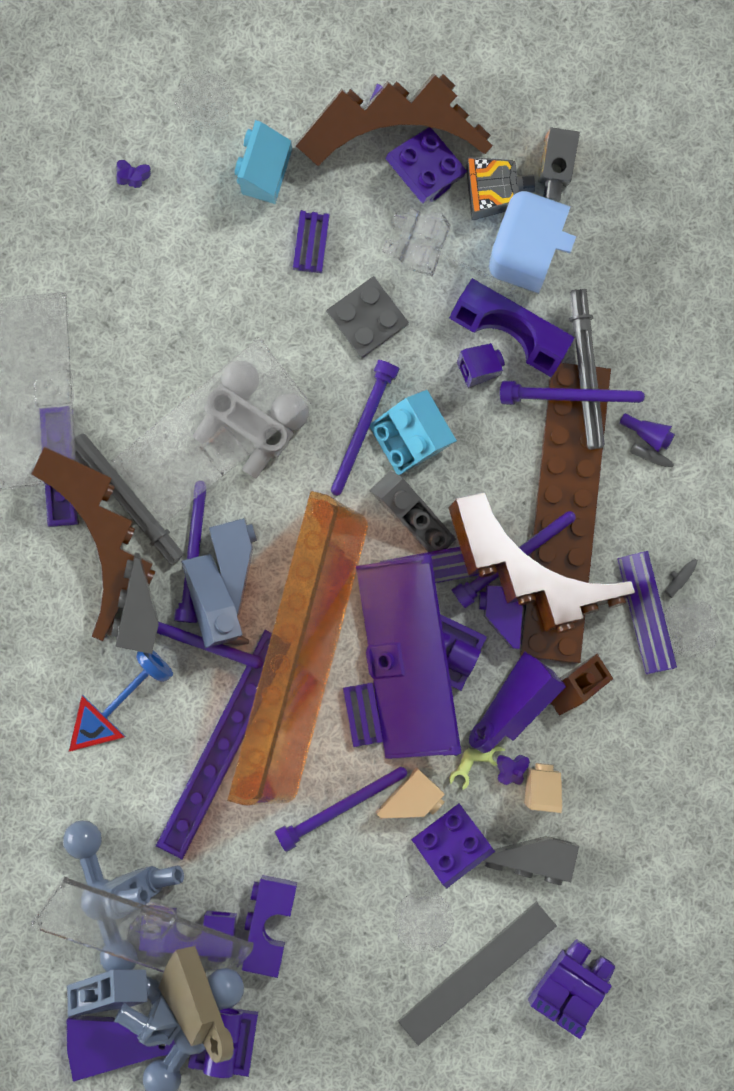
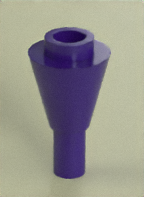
[619,413,675,453]

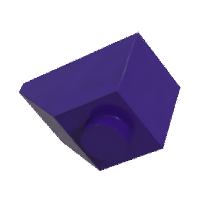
[457,343,505,389]
[479,585,523,649]

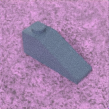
[209,518,257,615]
[181,554,243,648]
[67,969,149,1017]

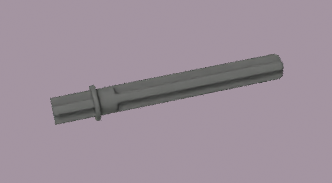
[569,289,605,449]
[71,434,185,565]

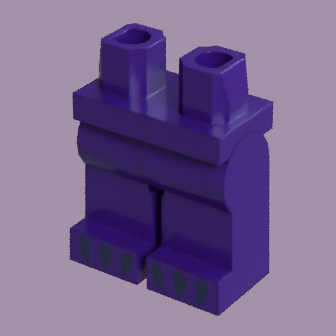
[528,939,615,1039]

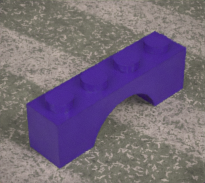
[449,278,575,378]

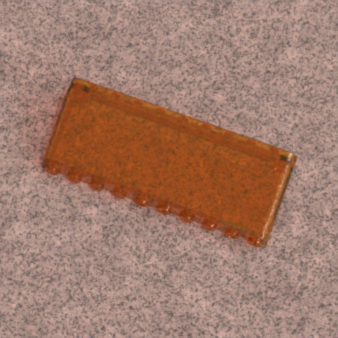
[227,491,368,806]

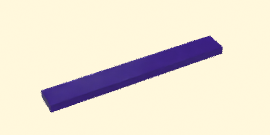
[156,630,292,860]

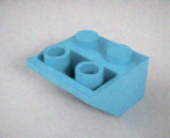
[235,120,293,204]
[370,390,457,475]

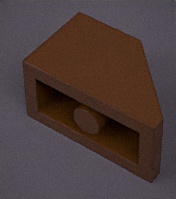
[550,654,613,716]

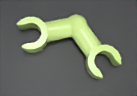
[449,746,505,790]

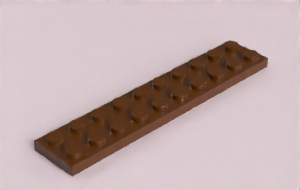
[520,363,611,663]

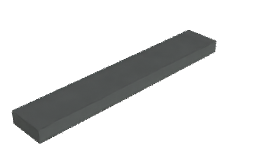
[398,901,557,1046]

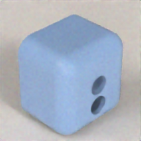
[489,191,576,294]

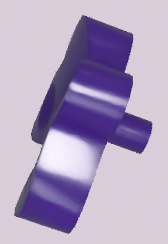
[116,160,151,188]
[497,755,530,785]

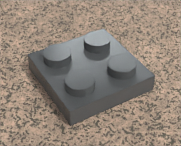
[326,276,409,359]

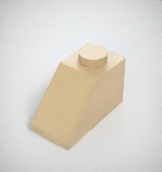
[524,763,562,813]
[376,767,445,818]

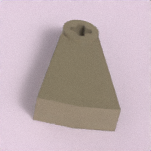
[158,946,234,1063]

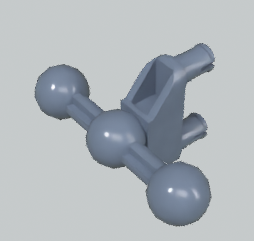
[63,820,184,972]
[114,968,244,1091]

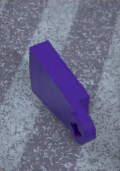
[469,651,566,753]
[67,1016,175,1082]

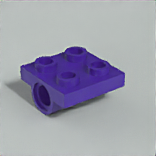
[385,127,467,204]
[440,614,487,691]
[411,803,495,889]
[188,1008,259,1078]

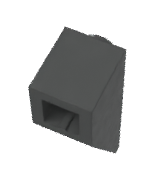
[369,470,456,552]
[111,552,158,654]
[484,836,579,885]

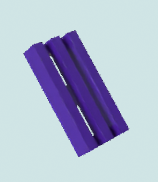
[293,210,330,273]
[343,683,383,747]

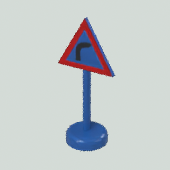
[69,650,173,752]

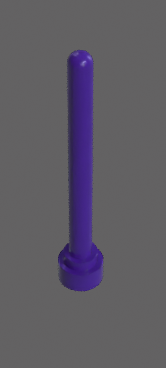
[331,360,400,496]
[500,381,645,405]
[173,480,207,623]
[451,511,576,609]
[157,621,263,668]
[274,767,407,852]

